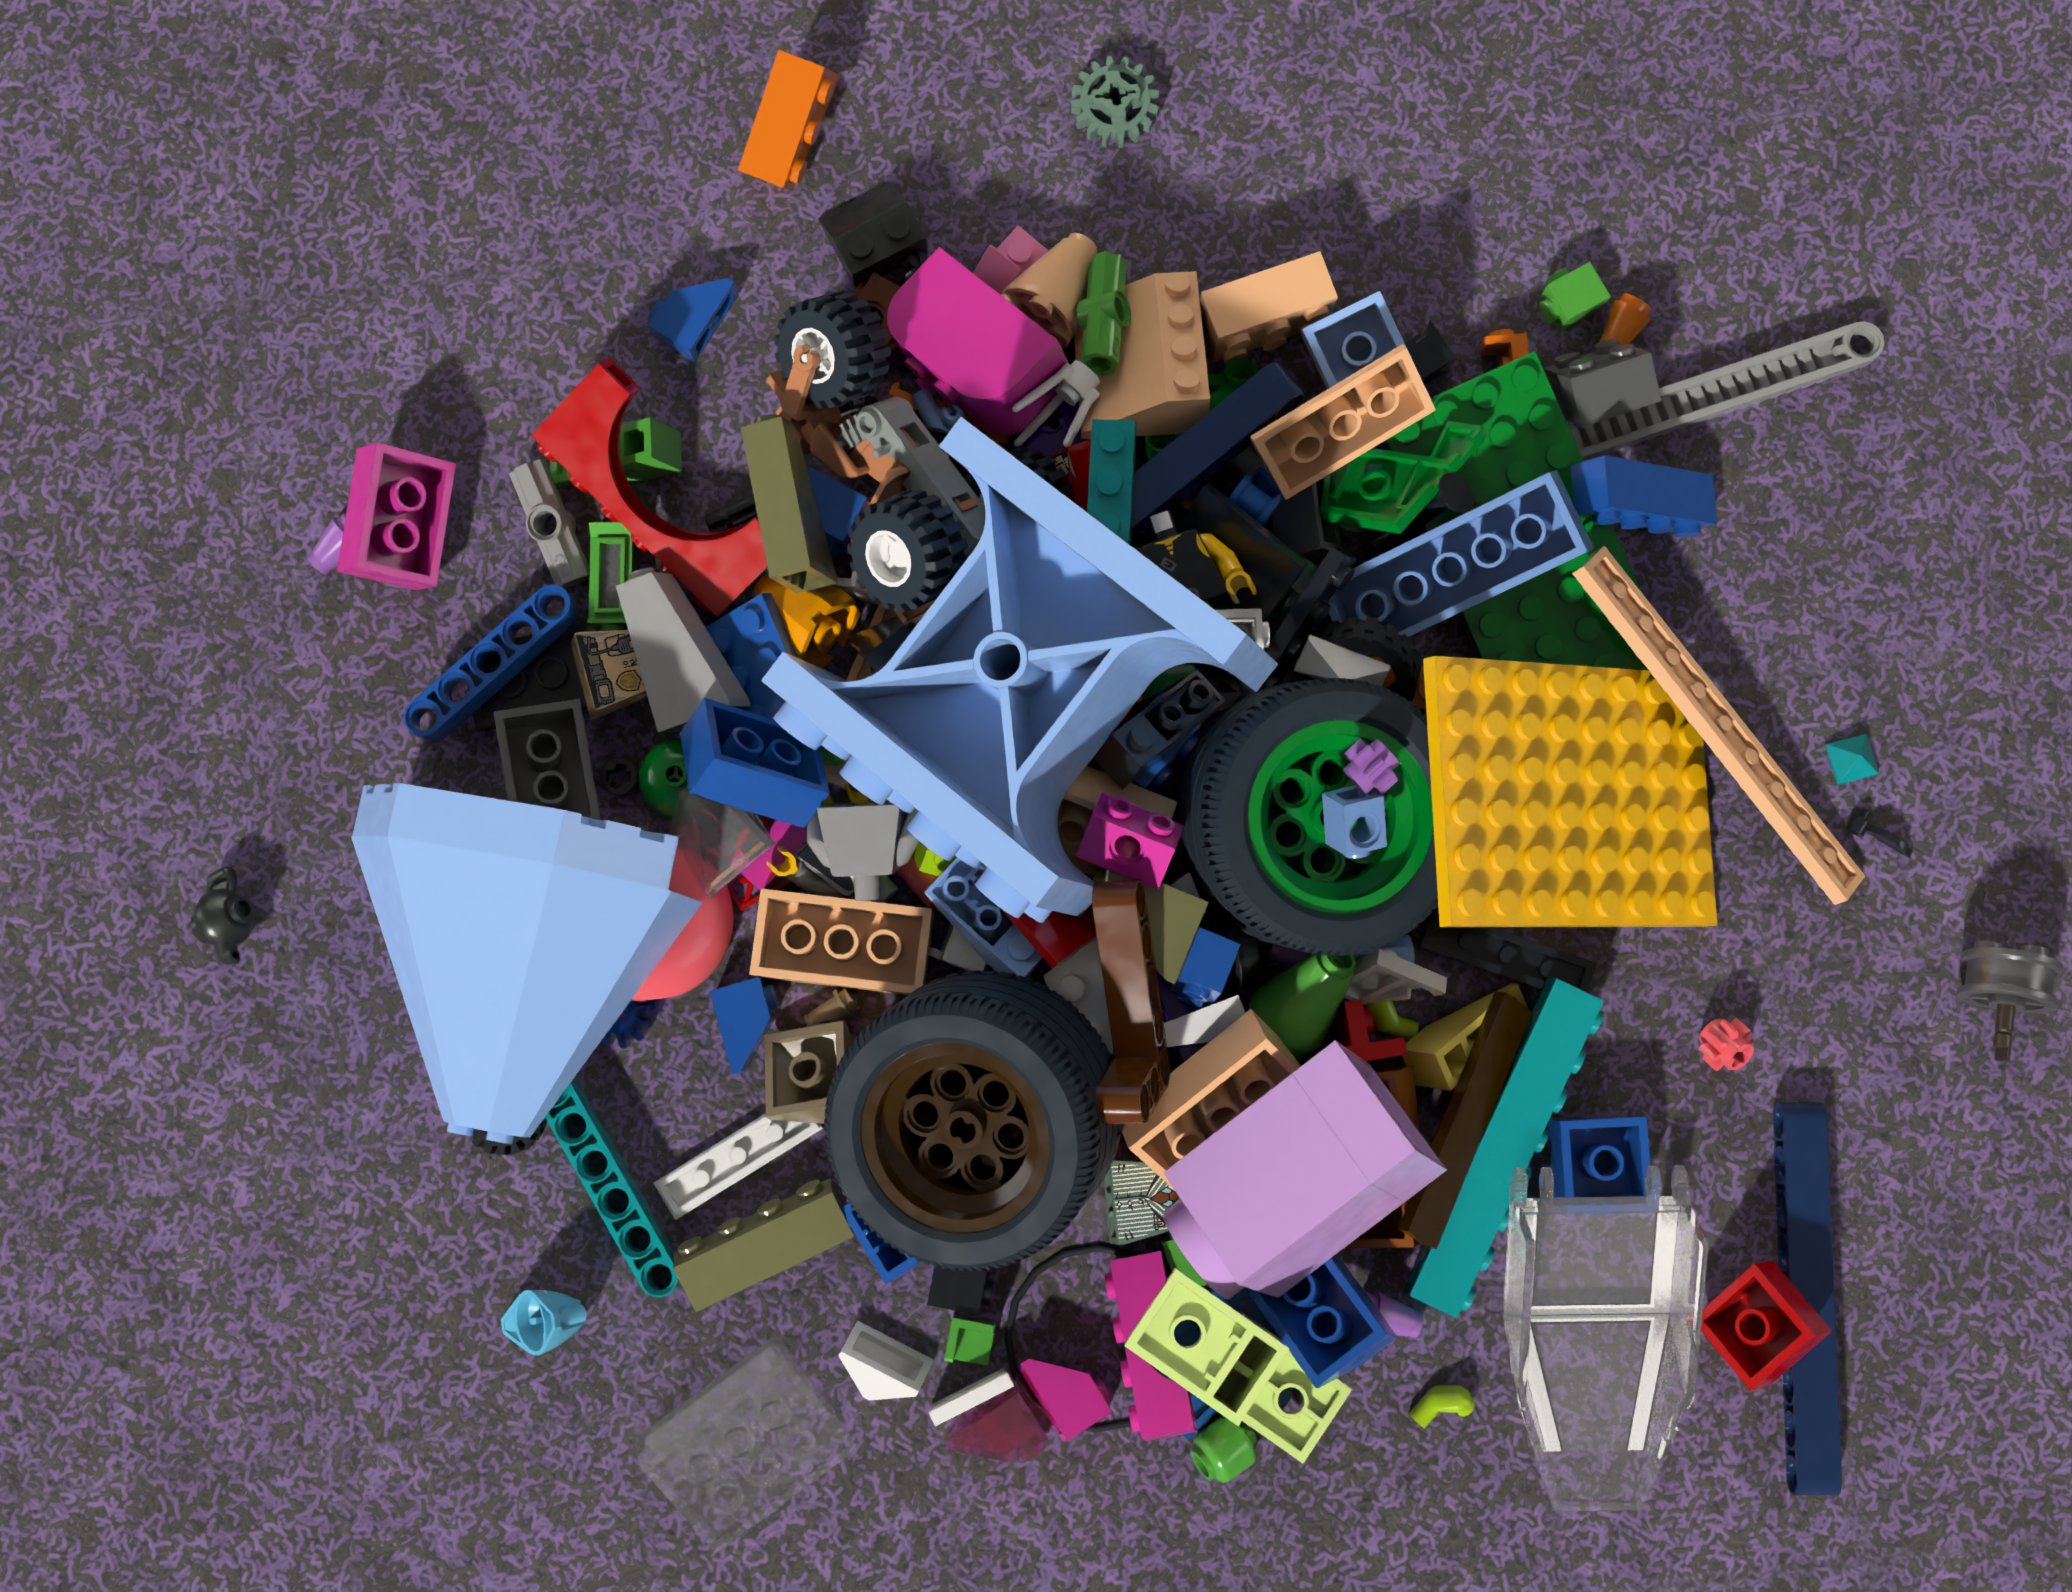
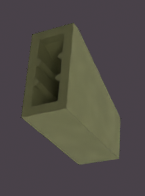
[1092,867,1208,984]

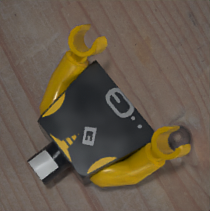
[1138,510,1257,604]

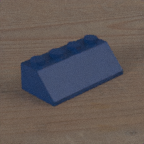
[1245,1254,1398,1389]

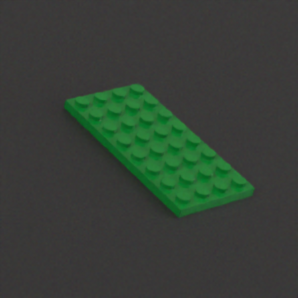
[1385,351,1648,670]

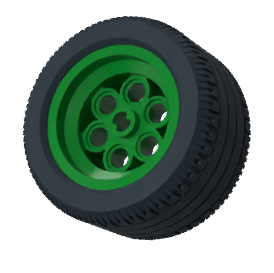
[1175,678,1438,956]

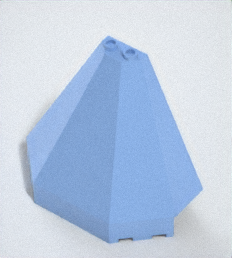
[351,783,703,1144]

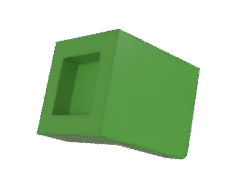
[944,1313,996,1366]

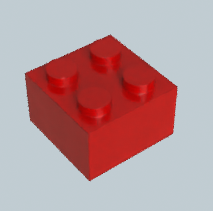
[1692,1261,1832,1391]

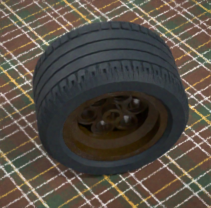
[824,970,1122,1271]

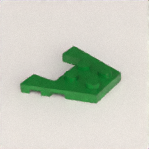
[1320,421,1486,534]

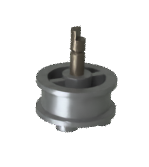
[1957,941,2063,1062]

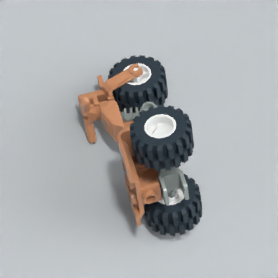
[766,291,1075,623]

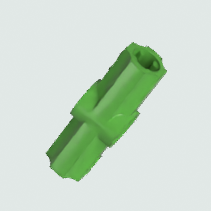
[1077,251,1131,376]

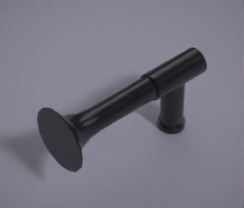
[1362,473,1474,560]

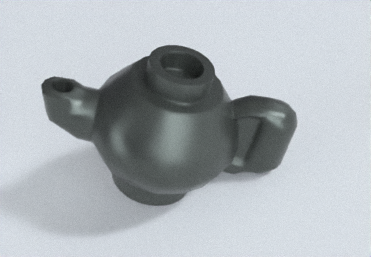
[190,866,255,965]

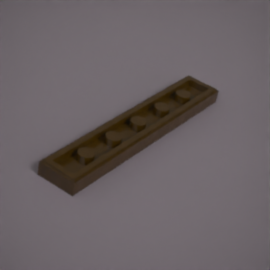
[1398,991,1533,1249]

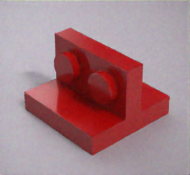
[1309,999,1407,1061]

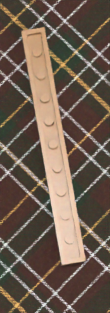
[1572,546,1865,905]

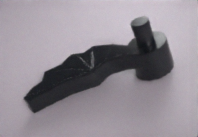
[1846,808,1913,858]

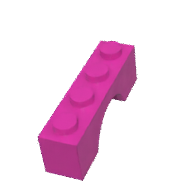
[1105,1251,1198,1441]

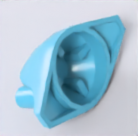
[501,1290,586,1355]

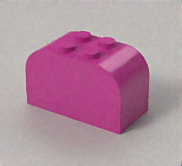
[887,247,1068,435]

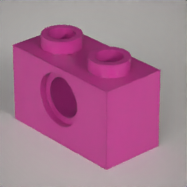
[1076,793,1184,890]

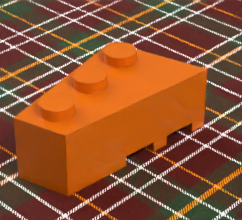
[738,50,841,191]

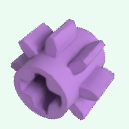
[1343,738,1400,795]

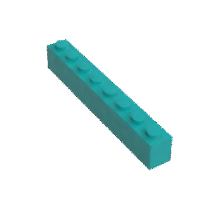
[1404,977,1604,1318]

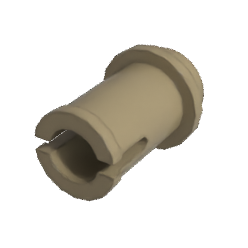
[803,987,860,1027]

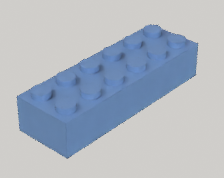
[1328,470,1594,656]

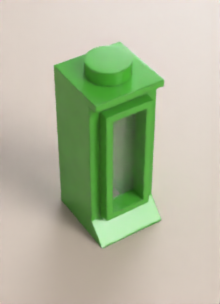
[587,522,638,631]

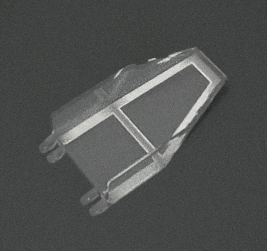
[1503,1165,1708,1511]

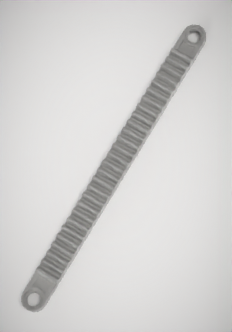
[1338,321,1885,537]

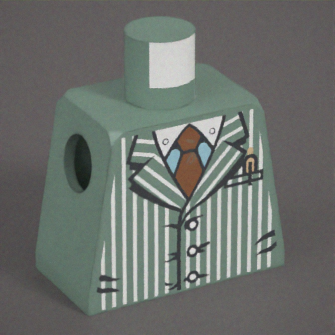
[1104,1160,1180,1245]

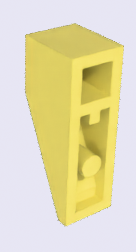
[1402,983,1528,1091]

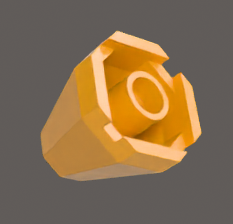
[754,574,861,668]

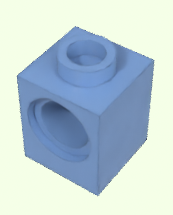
[1322,785,1387,859]

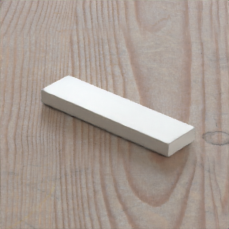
[653,1113,823,1220]

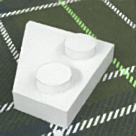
[1344,949,1447,1005]

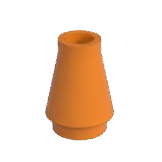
[1599,293,1652,344]

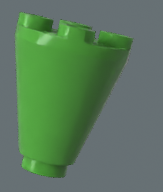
[1249,953,1356,1061]

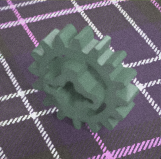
[1071,56,1159,148]

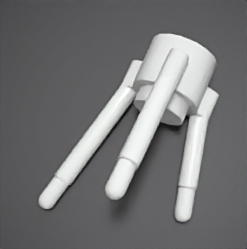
[1012,360,1100,447]

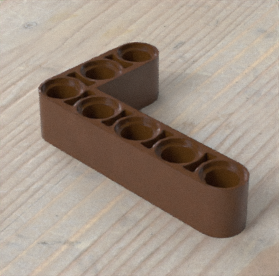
[1092,879,1170,1125]

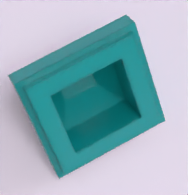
[1825,734,1879,785]

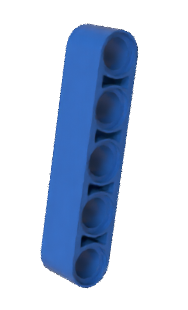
[403,584,579,743]

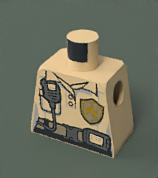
[570,630,648,720]

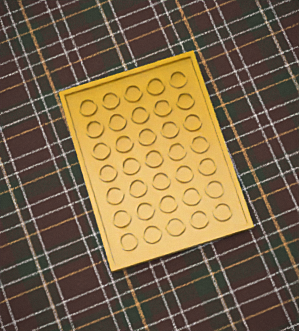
[1423,656,1717,927]

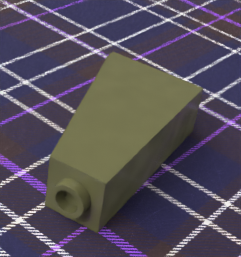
[741,414,838,593]

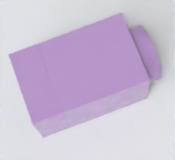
[1163,1040,1447,1299]

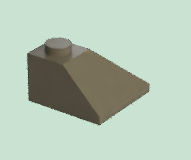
[764,1020,853,1124]

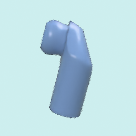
[912,389,966,434]

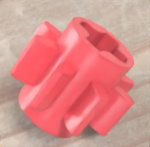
[1699,1018,1754,1071]

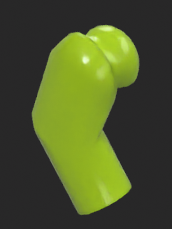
[1366,1000,1419,1041]
[1408,1385,1475,1429]

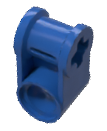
[1229,467,1284,526]

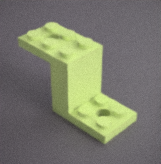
[1124,1268,1352,1464]

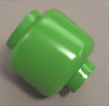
[1190,1416,1258,1483]

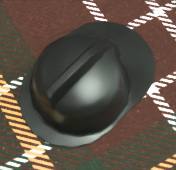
[1197,904,1267,999]

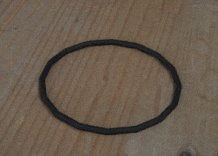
[1004,1243,1139,1433]

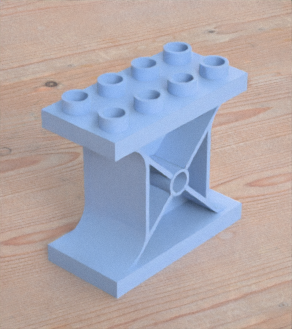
[761,417,1278,923]

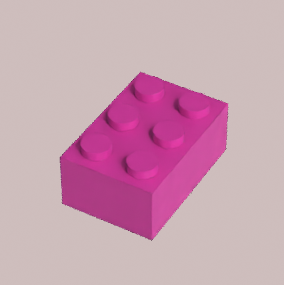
[337,442,456,590]

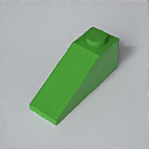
[550,417,682,487]

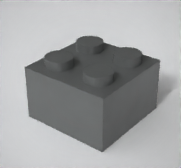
[1543,339,1662,428]

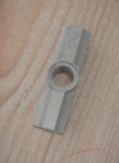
[509,459,590,589]

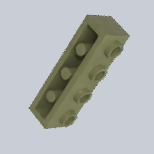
[673,1178,854,1312]

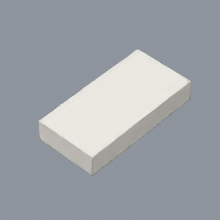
[928,1367,1015,1426]

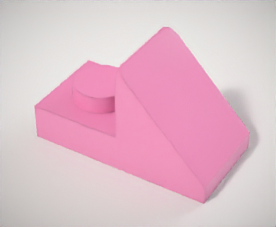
[973,226,1049,295]

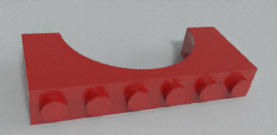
[531,357,767,617]

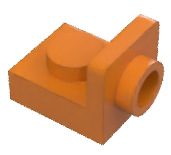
[1479,329,1529,367]

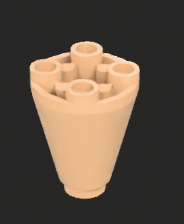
[1001,233,1097,348]

